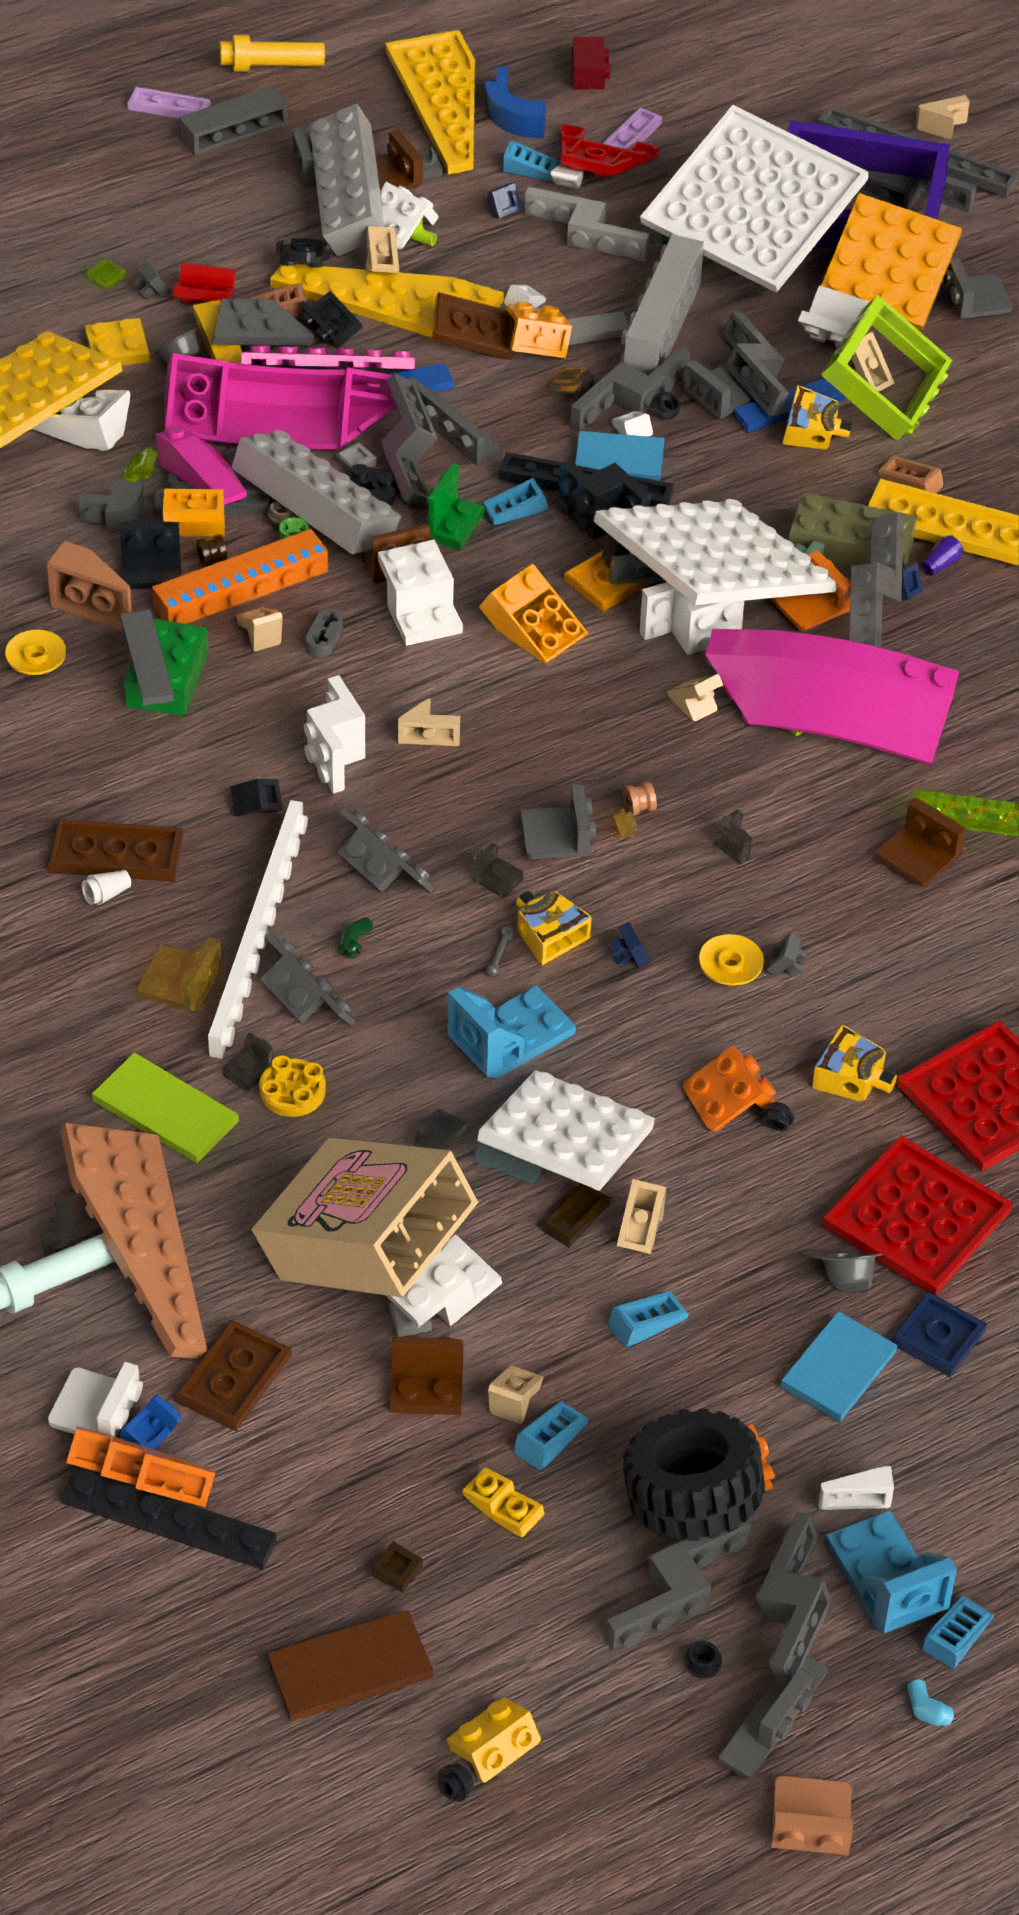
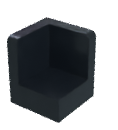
[230,779,283,817]

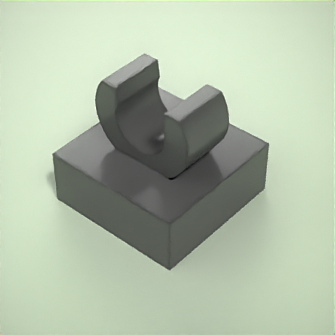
[417,147,442,180]
[134,260,171,299]
[766,932,807,977]

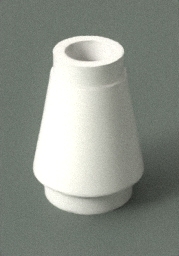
[81,870,131,905]

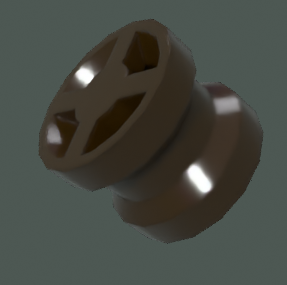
[196,534,228,568]

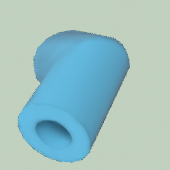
[907,1680,954,1726]

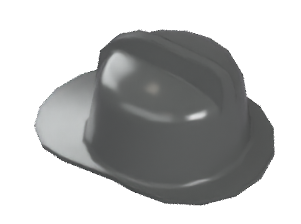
[155,327,199,365]
[803,1250,883,1292]

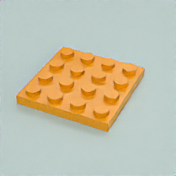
[821,193,962,330]

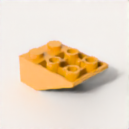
[479,564,588,664]

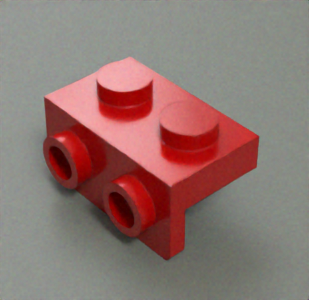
[173,263,236,303]

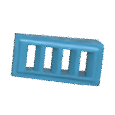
[503,141,561,181]
[482,478,549,525]
[608,1291,689,1347]
[514,1401,589,1471]
[923,1596,994,1670]

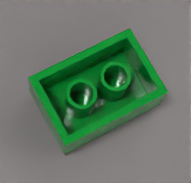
[124,619,208,716]

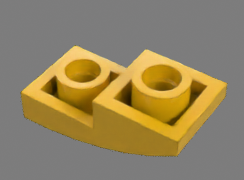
[462,1467,545,1538]

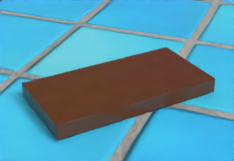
[48,819,183,882]
[267,1610,433,1722]

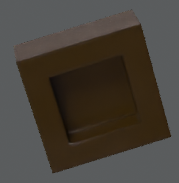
[372,1541,423,1593]

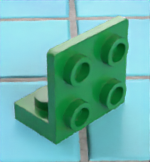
[426,462,485,551]

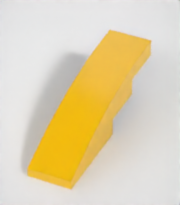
[192,300,242,364]

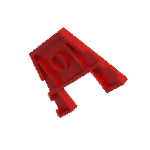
[560,123,660,177]

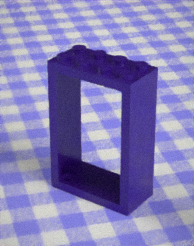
[787,120,950,249]

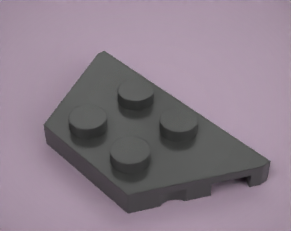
[211,298,314,345]

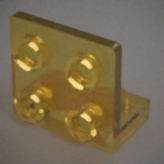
[137,937,222,1012]

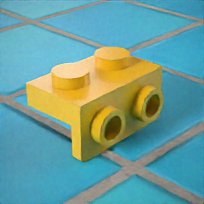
[446,1697,541,1783]

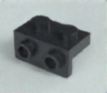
[299,291,363,348]

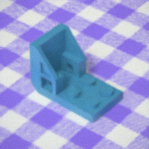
[447,985,576,1079]
[825,1510,957,1634]

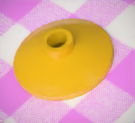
[5,630,66,675]
[699,934,764,986]

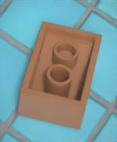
[47,541,132,631]

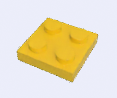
[85,318,150,366]

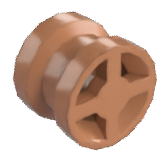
[623,781,657,816]

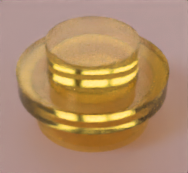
[613,808,638,839]

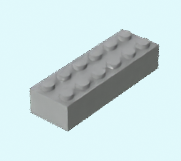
[309,103,385,257]
[620,235,704,375]
[231,430,401,554]

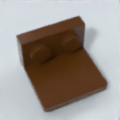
[376,129,423,191]
[363,524,430,583]
[875,797,966,887]
[390,1336,464,1415]

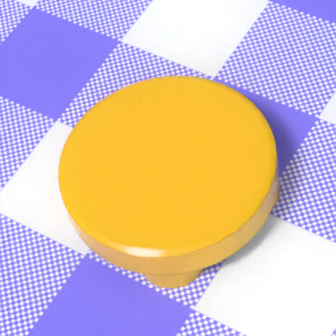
[259,1055,326,1117]

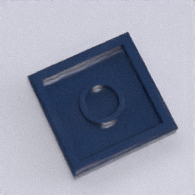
[891,1291,987,1378]

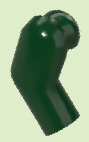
[338,917,373,958]

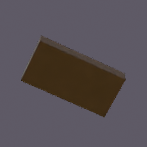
[542,1183,610,1247]

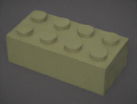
[789,492,917,570]

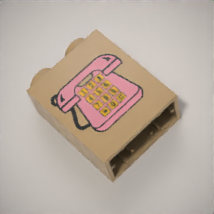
[251,1138,478,1297]

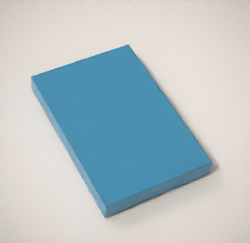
[575,431,665,481]
[781,1311,897,1422]

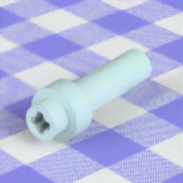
[0,1233,115,1314]

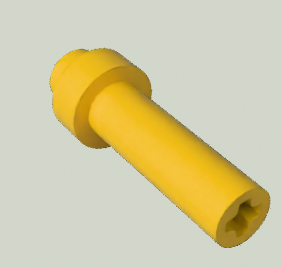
[219,35,325,72]

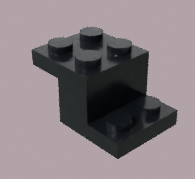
[558,460,651,540]

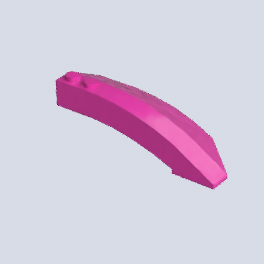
[164,353,397,450]
[705,629,959,766]

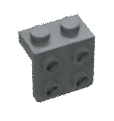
[943,257,1012,319]
[521,784,596,859]

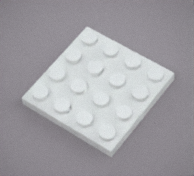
[477,1070,655,1191]

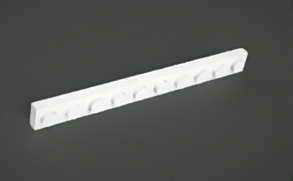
[208,800,308,1059]

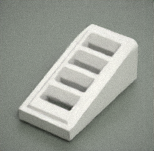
[818,1466,894,1510]

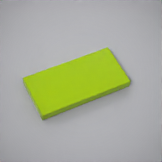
[92,1052,239,1164]

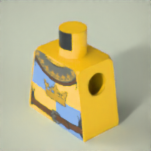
[782,386,853,450]
[516,891,592,965]
[812,1025,897,1102]

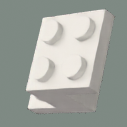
[798,285,869,347]
[378,540,463,646]
[640,582,744,655]
[304,675,365,794]
[385,1234,502,1328]

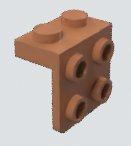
[771,1776,853,1855]

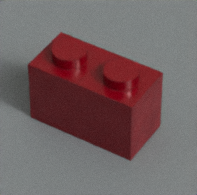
[572,37,610,90]

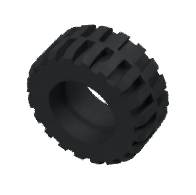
[622,1409,765,1541]

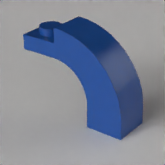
[485,66,546,139]

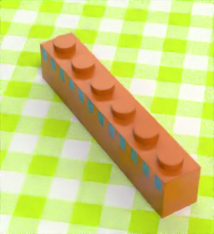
[152,529,328,624]

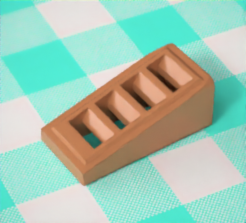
[248,283,305,317]
[877,456,943,493]

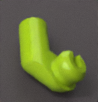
[410,219,437,247]

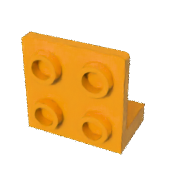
[507,301,572,358]
[163,489,225,537]

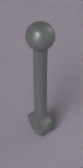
[486,926,514,977]

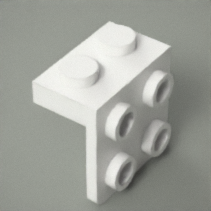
[380,182,438,249]
[48,1362,143,1437]

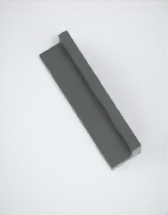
[408,377,499,466]

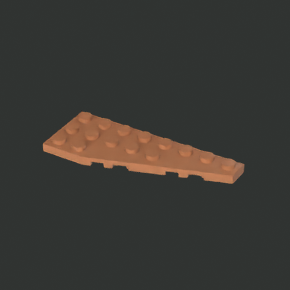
[60,1123,207,1360]

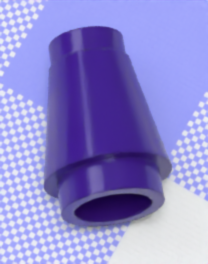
[920,535,963,576]

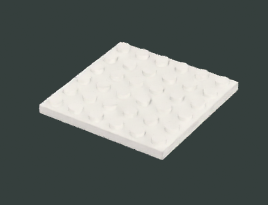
[640,105,868,293]
[594,499,837,605]

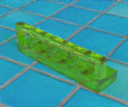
[913,789,1019,836]

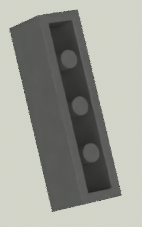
[179,86,288,155]

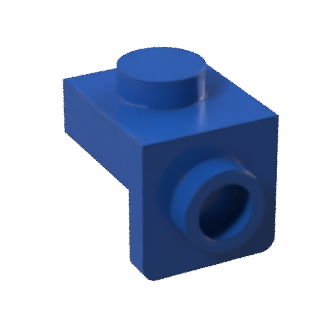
[119,1394,182,1449]

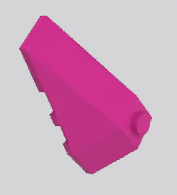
[156,426,247,505]

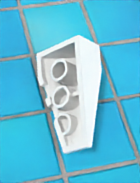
[32,390,130,451]

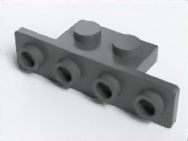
[338,807,434,892]
[261,932,357,1026]
[719,1656,828,1780]

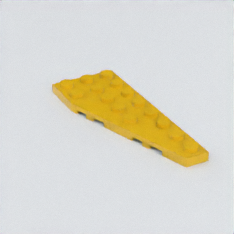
[385,30,475,174]
[270,264,504,350]

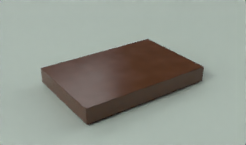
[432,292,515,360]
[175,1320,292,1431]

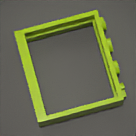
[821,294,952,441]

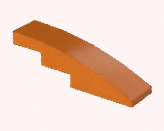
[66,1426,215,1507]

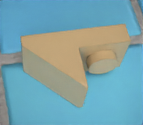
[915,95,970,139]
[365,226,399,273]
[852,332,895,392]
[236,607,282,651]
[666,674,723,721]
[398,698,460,746]
[617,1179,667,1254]
[488,1365,543,1424]

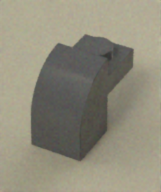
[79,480,144,533]

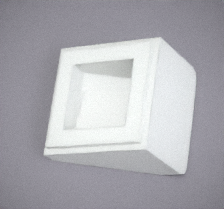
[551,165,584,189]
[504,285,546,308]
[611,411,653,436]

